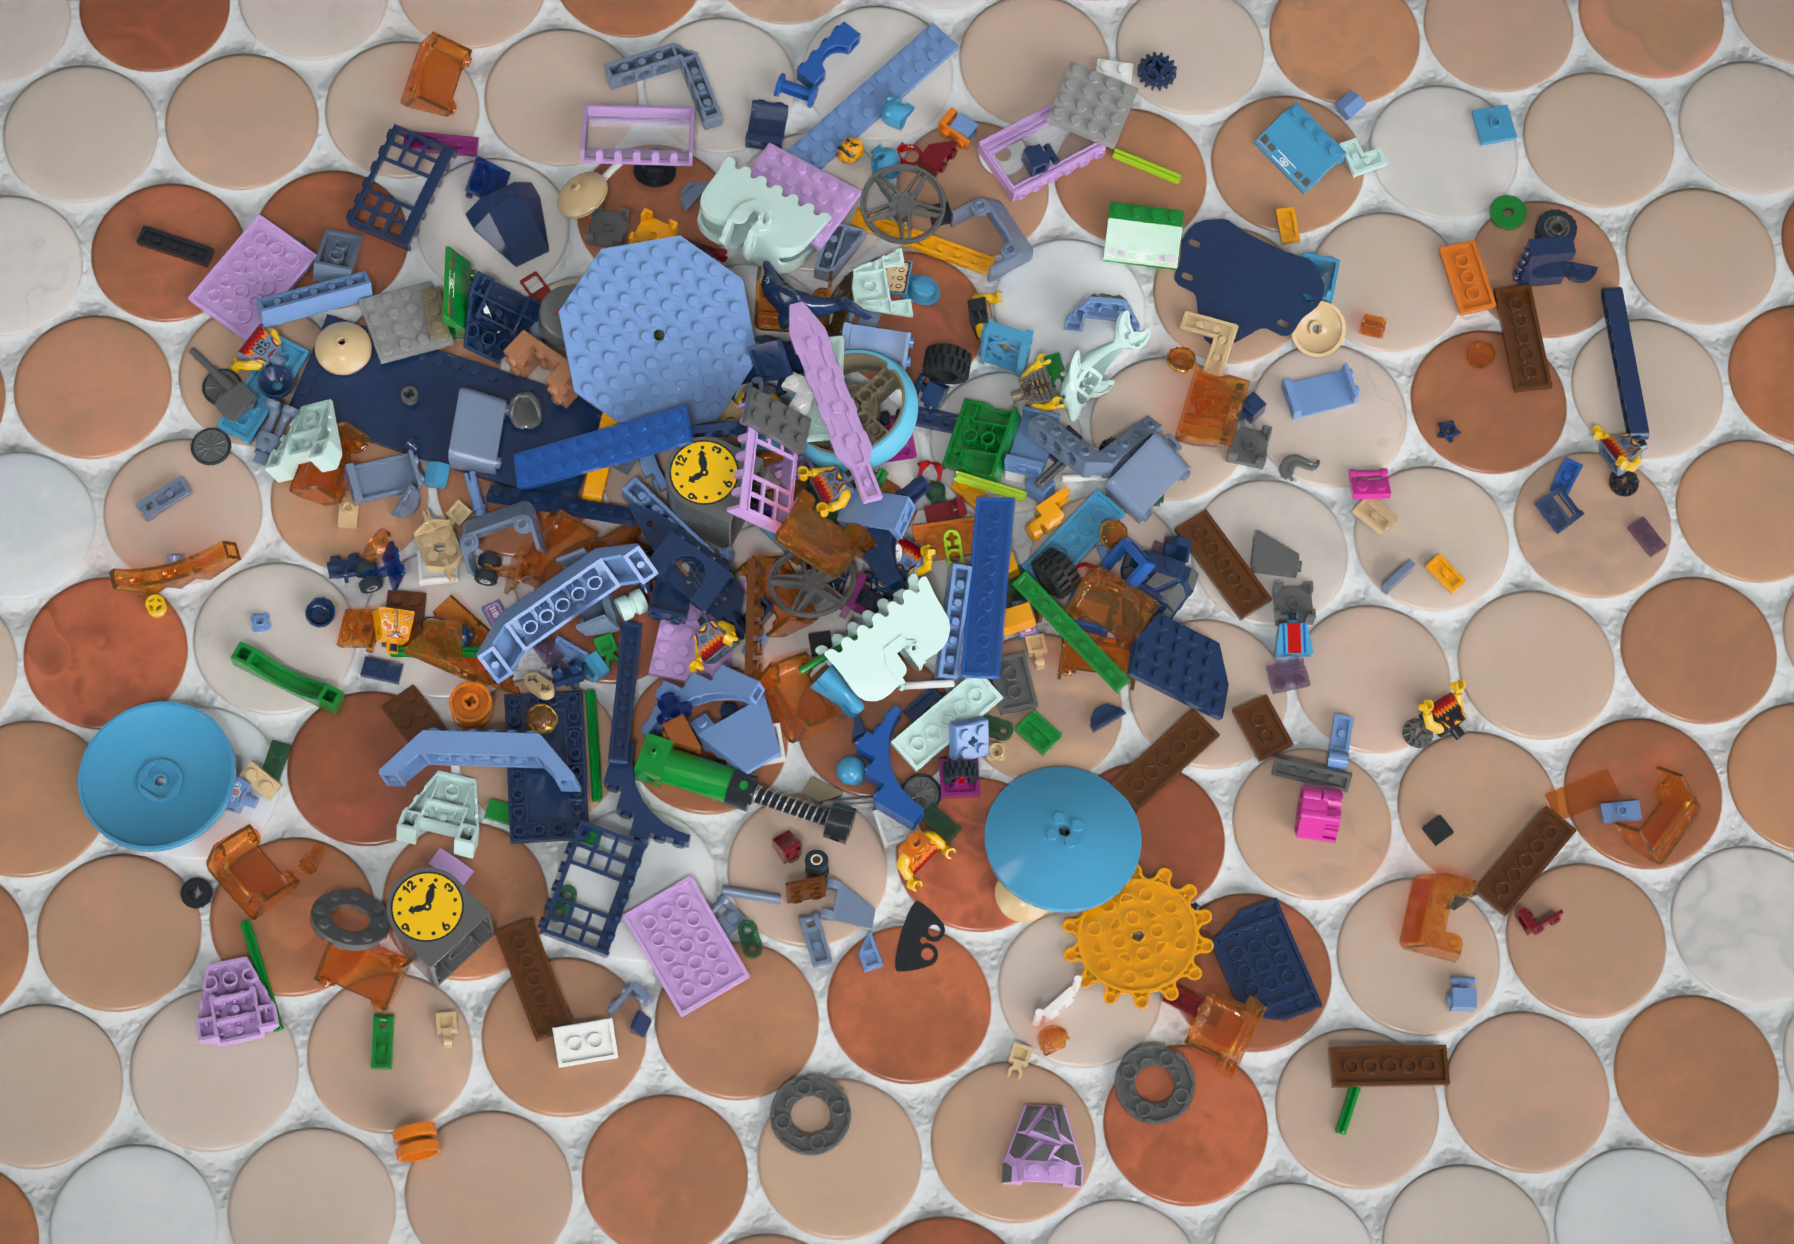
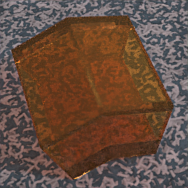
[1359,313,1387,339]

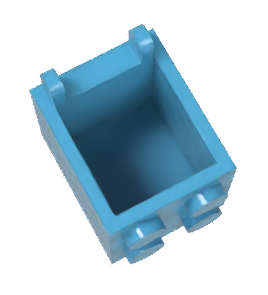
[1302,252,1340,304]

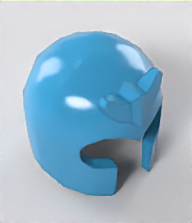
[881,95,915,131]
[871,144,900,180]

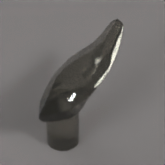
[1444,892,1477,910]

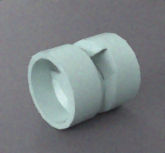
[614,588,648,622]

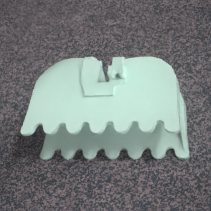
[697,157,832,274]
[815,573,950,701]

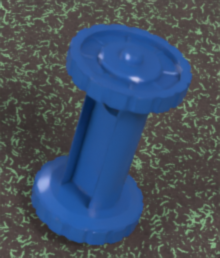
[774,73,819,108]

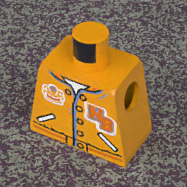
[373,606,415,654]

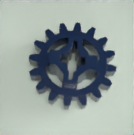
[1137,52,1177,91]

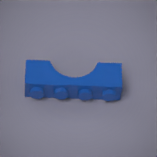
[796,21,861,89]

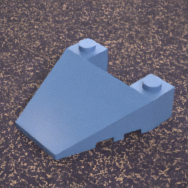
[689,694,781,774]

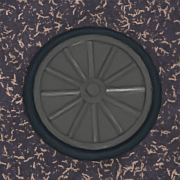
[202,369,242,404]
[191,428,231,466]
[901,774,941,814]

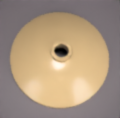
[557,172,608,219]
[1291,301,1346,357]
[315,322,372,375]
[995,880,1048,923]

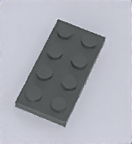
[741,387,811,455]

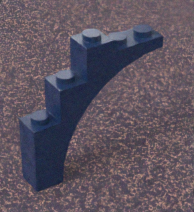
[862,475,931,596]
[604,742,691,849]

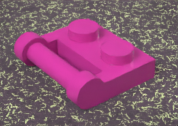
[1349,468,1391,499]

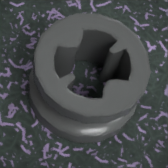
[401,386,419,405]

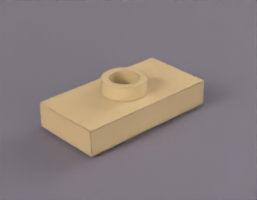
[338,490,360,529]

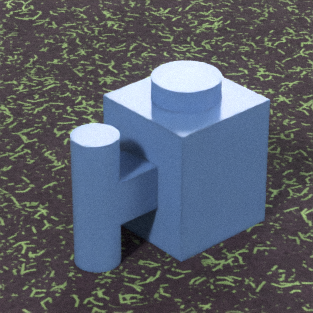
[1446,976,1477,1012]

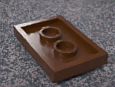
[382,590,427,647]
[381,684,447,743]
[1232,694,1294,762]

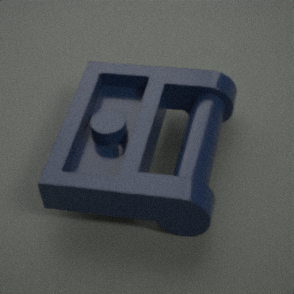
[1534,484,1585,534]

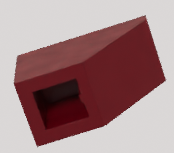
[918,140,958,177]
[772,830,802,864]

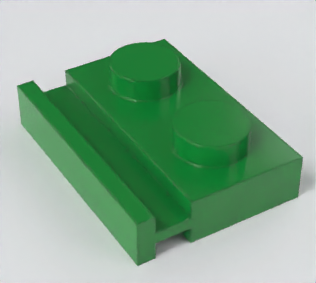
[1014,710,1062,756]

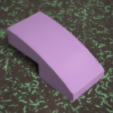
[428,848,474,886]

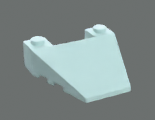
[265,399,342,483]
[396,770,479,859]

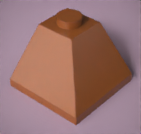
[661,714,702,757]

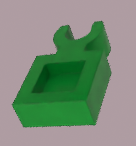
[1043,352,1065,388]
[593,632,619,669]

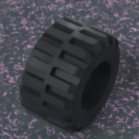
[922,343,972,384]
[1031,547,1081,599]

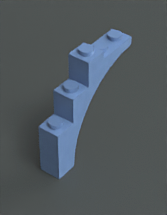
[641,664,765,738]

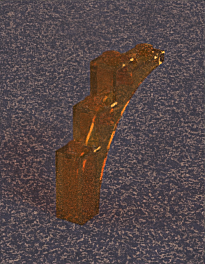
[109,541,241,597]

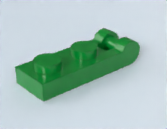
[371,1014,395,1070]

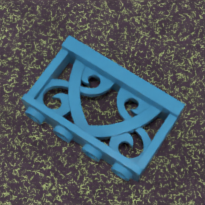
[978,318,1034,378]

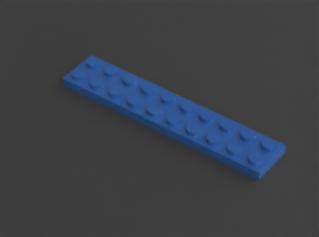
[513,405,693,490]
[960,497,1015,679]

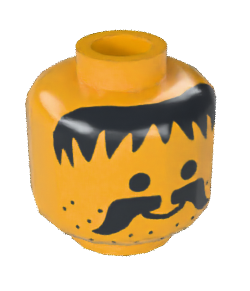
[837,137,864,164]

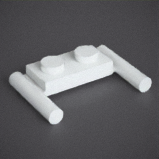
[1032,975,1082,1026]

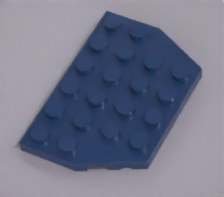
[690,421,761,438]
[1127,613,1229,721]
[1213,898,1323,1021]

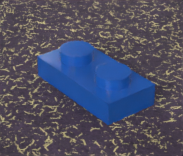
[1549,457,1583,494]

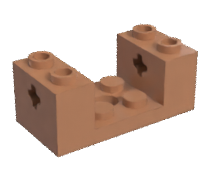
[503,330,578,408]

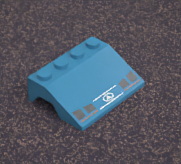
[1254,102,1346,194]

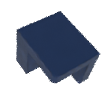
[1162,536,1192,563]

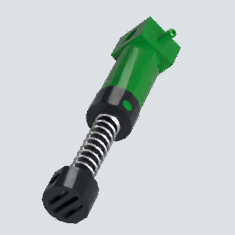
[634,733,857,844]

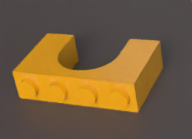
[1004,551,1037,636]

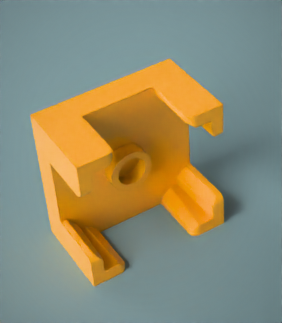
[628,208,679,244]

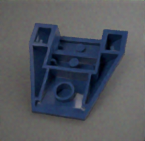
[465,182,549,267]

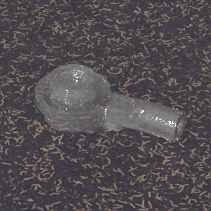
[523,654,562,673]

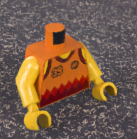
[896,829,956,892]

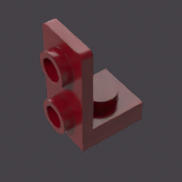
[923,496,967,523]
[1515,907,1564,936]

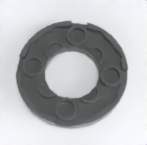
[310,890,390,951]
[1115,1044,1195,1125]
[770,1075,851,1156]

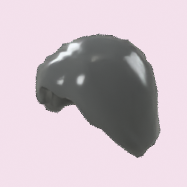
[509,391,542,429]

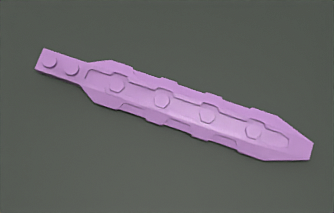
[789,301,883,504]

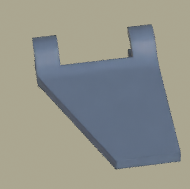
[819,878,876,929]

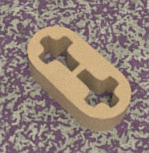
[524,672,555,700]

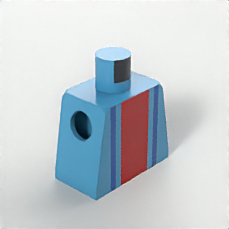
[1274,613,1313,657]

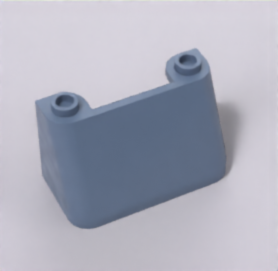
[448,387,509,475]
[1105,432,1191,524]

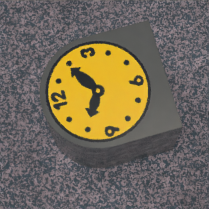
[665,436,763,548]
[387,868,495,988]

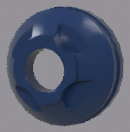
[258,365,293,399]

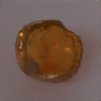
[1037,1024,1070,1056]

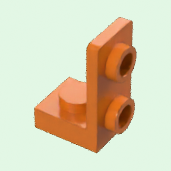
[937,107,970,151]

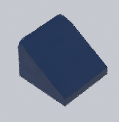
[852,715,866,743]
[630,1010,652,1038]

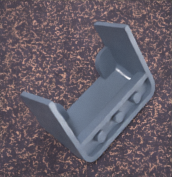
[950,198,1033,283]
[460,501,548,576]
[556,548,622,636]

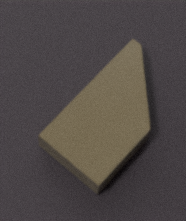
[802,777,843,804]

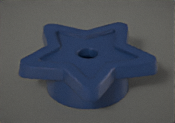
[1437,420,1461,443]

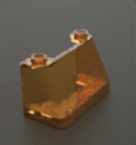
[400,32,472,117]
[774,489,867,578]
[516,509,599,589]
[1065,565,1160,652]
[757,651,844,743]
[206,824,300,920]
[314,941,412,1012]

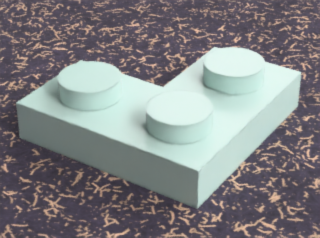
[1339,138,1388,177]

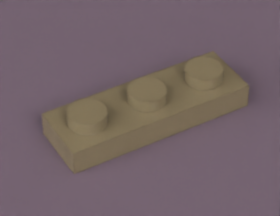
[421,287,449,340]

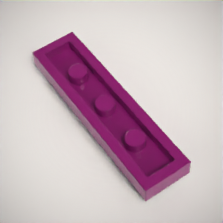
[403,131,479,157]

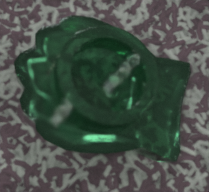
[925,480,947,505]

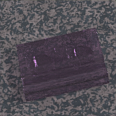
[1265,658,1311,694]

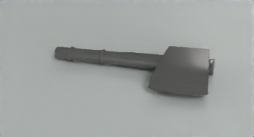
[189,347,258,422]

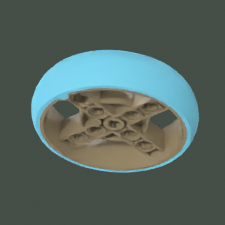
[789,350,918,471]

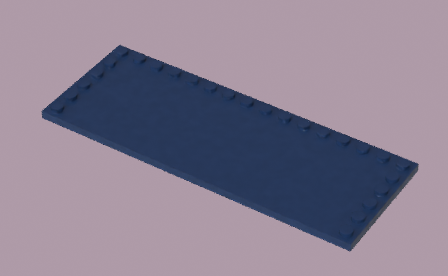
[289,314,603,499]

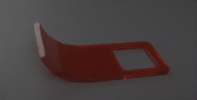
[520,271,551,302]

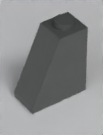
[1250,530,1302,578]

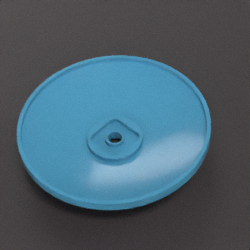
[78,701,236,852]
[984,767,1142,913]

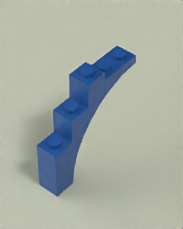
[855,706,924,831]

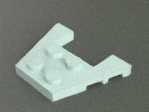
[849,248,913,317]

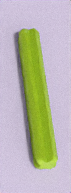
[1112,148,1182,184]
[954,471,1027,502]

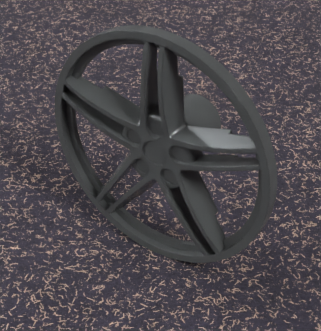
[860,164,946,244]
[768,546,857,618]

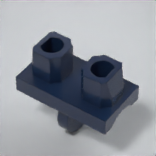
[327,553,362,583]
[551,658,588,690]

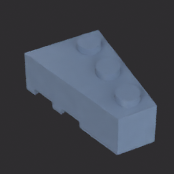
[814,223,866,283]

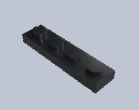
[136,225,214,267]

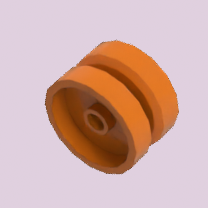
[449,682,493,730]
[392,1121,441,1162]

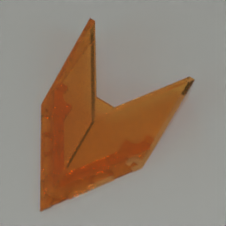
[402,594,521,694]

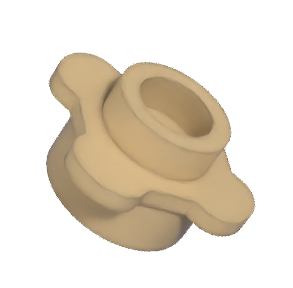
[987,743,1006,762]

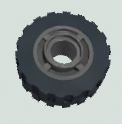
[1534,209,1577,239]

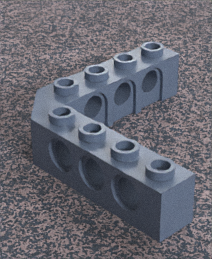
[604,42,722,130]
[1026,411,1162,478]

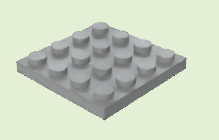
[1046,61,1139,149]
[358,281,454,364]

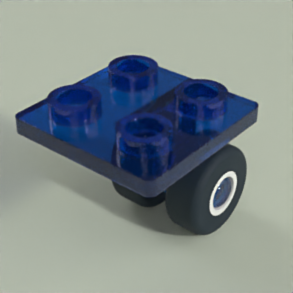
[353,541,406,594]

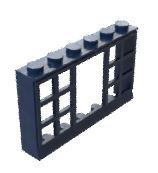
[346,124,457,252]
[537,820,648,958]

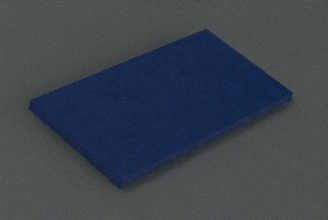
[504,691,590,844]

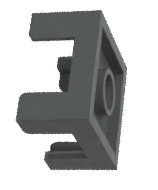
[585,203,631,248]
[1226,419,1272,470]
[1272,581,1316,626]

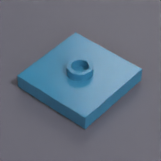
[1471,105,1517,146]

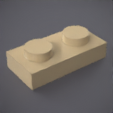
[239,760,282,800]

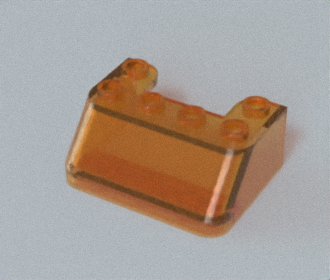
[290,422,370,506]
[1399,873,1477,962]

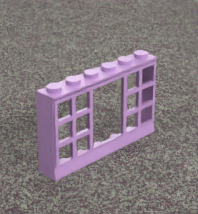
[727,403,798,534]

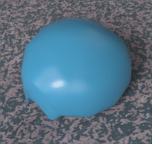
[836,756,866,786]

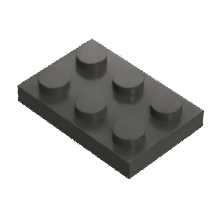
[991,651,1038,715]

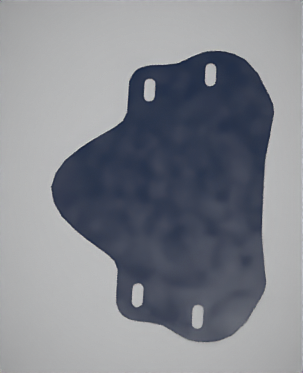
[1174,219,1324,345]

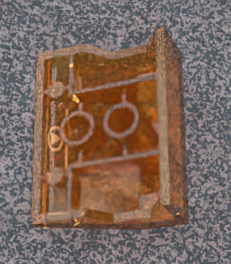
[1175,365,1250,449]

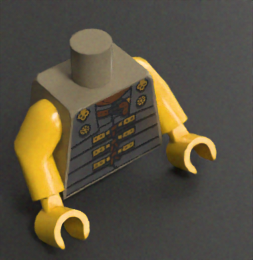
[1010,353,1065,412]

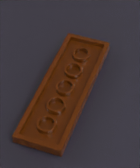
[1493,284,1553,393]
[1174,509,1272,621]
[744,558,765,680]
[1110,708,1220,813]
[1474,805,1577,917]
[495,918,573,1042]
[1328,1045,1450,1088]

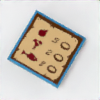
[876,257,913,296]

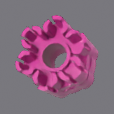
[1295,783,1343,843]

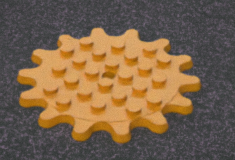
[1062,865,1214,1009]

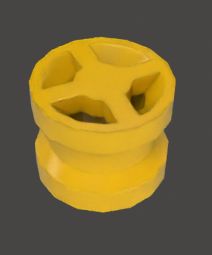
[145,594,167,618]

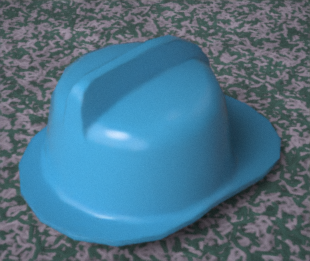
[899,274,941,306]

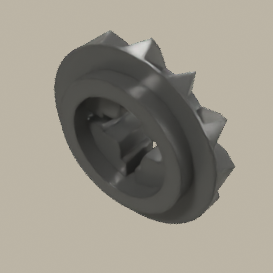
[1402,718,1433,748]

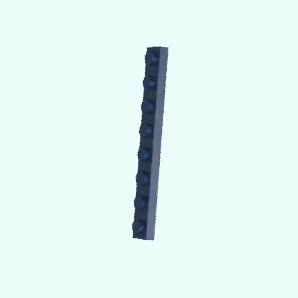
[486,484,637,527]
[608,621,642,764]

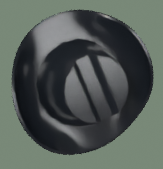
[633,149,676,188]

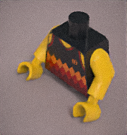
[967,291,1006,347]
[1418,680,1466,741]

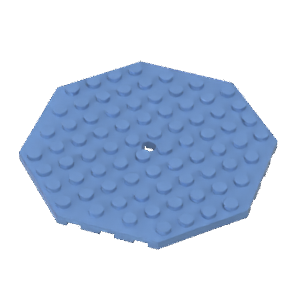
[558,235,755,426]

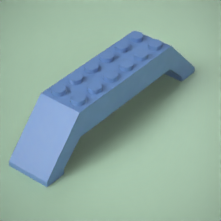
[476,543,659,684]
[379,728,581,792]

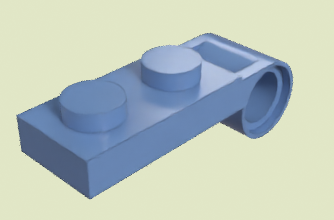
[1326,714,1354,770]

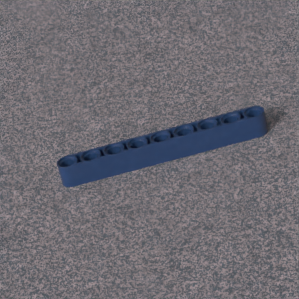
[1601,286,1649,441]

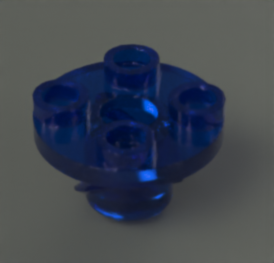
[656,691,693,725]

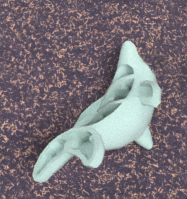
[1059,310,1150,422]

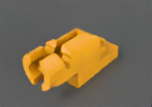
[1024,486,1070,542]

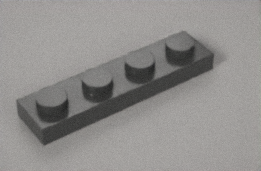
[1271,755,1352,793]

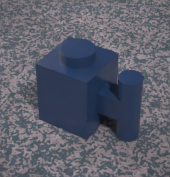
[1021,143,1060,177]
[914,373,950,410]
[1234,391,1267,424]

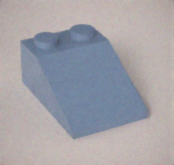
[313,229,363,282]

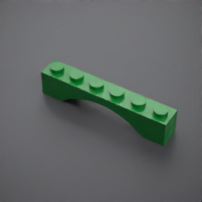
[230,641,345,715]

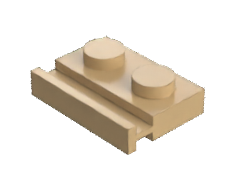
[1352,499,1399,536]

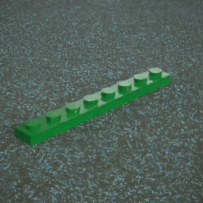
[1012,571,1131,693]

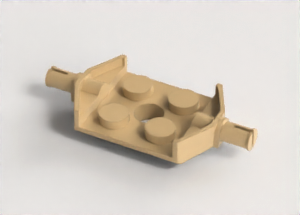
[413,509,464,582]

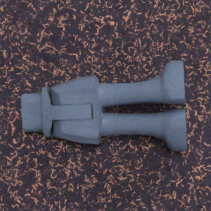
[253,398,299,466]

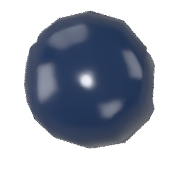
[305,597,335,628]

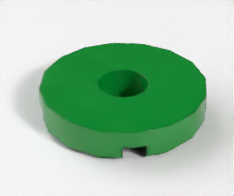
[1489,195,1527,231]

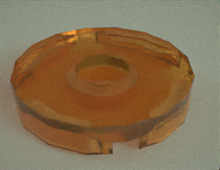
[362,528,391,563]

